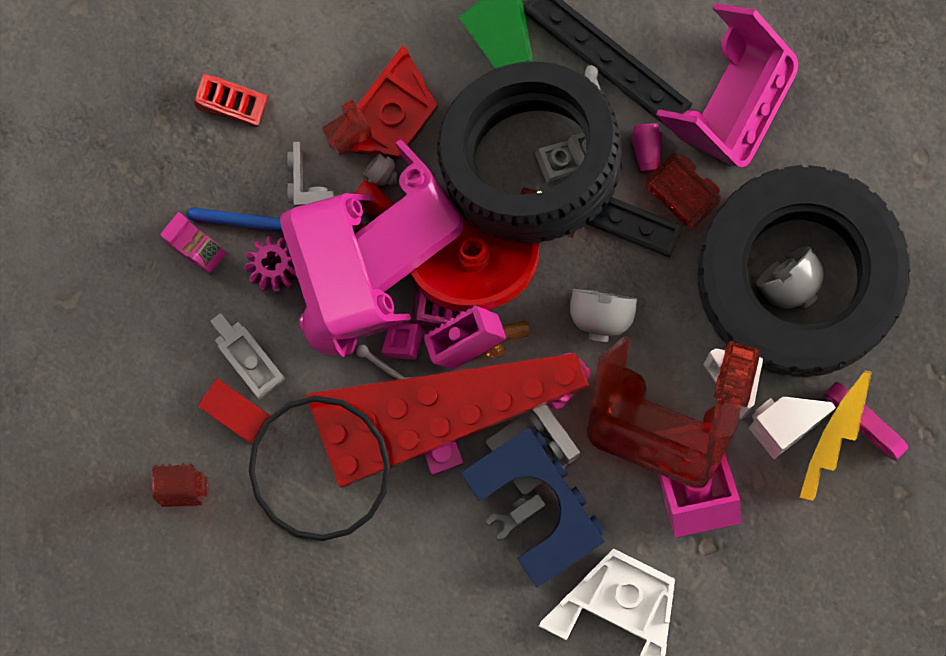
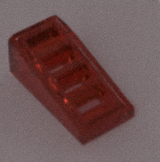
[713,342,760,407]

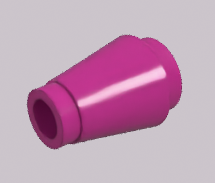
[630,123,663,172]

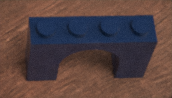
[460,427,606,587]

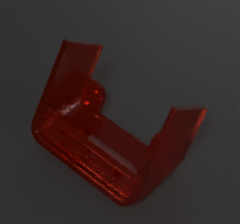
[587,336,746,488]

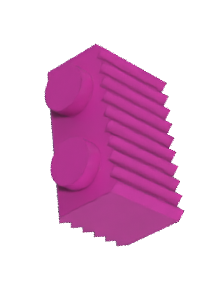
[423,305,506,370]

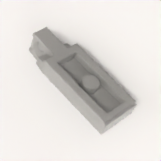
[210,313,285,400]

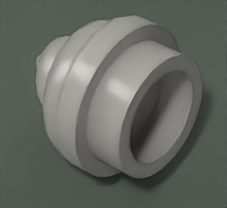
[363,153,398,186]

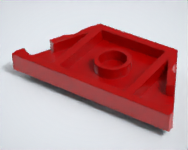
[328,45,438,160]

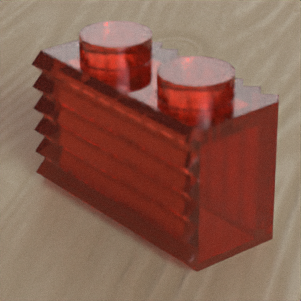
[645,152,722,231]
[152,463,209,507]

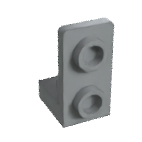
[287,142,334,207]

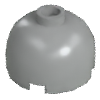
[756,246,824,309]
[570,289,637,342]

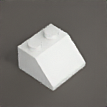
[749,397,836,459]

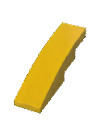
[799,370,872,501]

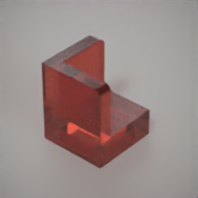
[322,99,372,156]

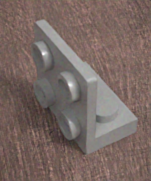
[486,404,580,495]

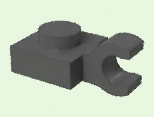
[486,494,546,541]

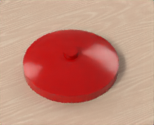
[410,197,540,312]

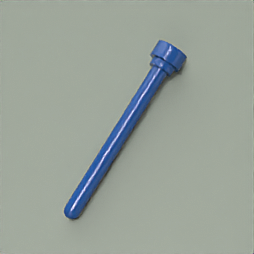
[187,208,283,232]

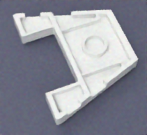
[539,548,675,656]

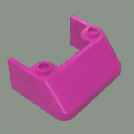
[656,3,798,167]
[355,139,463,292]
[280,193,411,340]

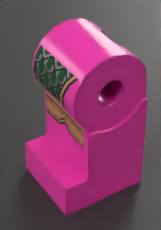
[160,212,227,274]

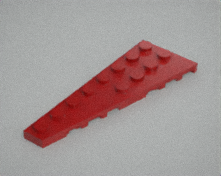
[306,353,589,488]

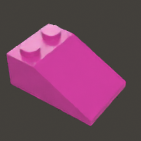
[649,420,741,538]

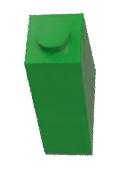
[459,0,533,69]

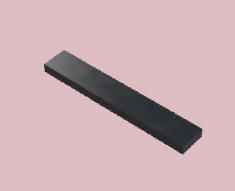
[523,0,692,129]

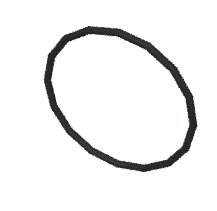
[248,396,390,541]

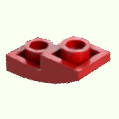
[198,378,271,444]

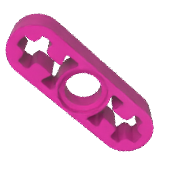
[824,382,908,461]

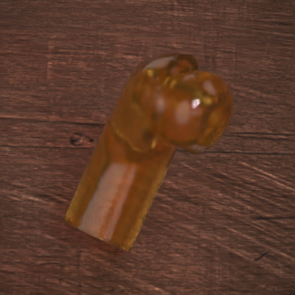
[487,321,530,358]

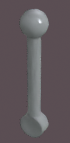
[356,345,410,380]

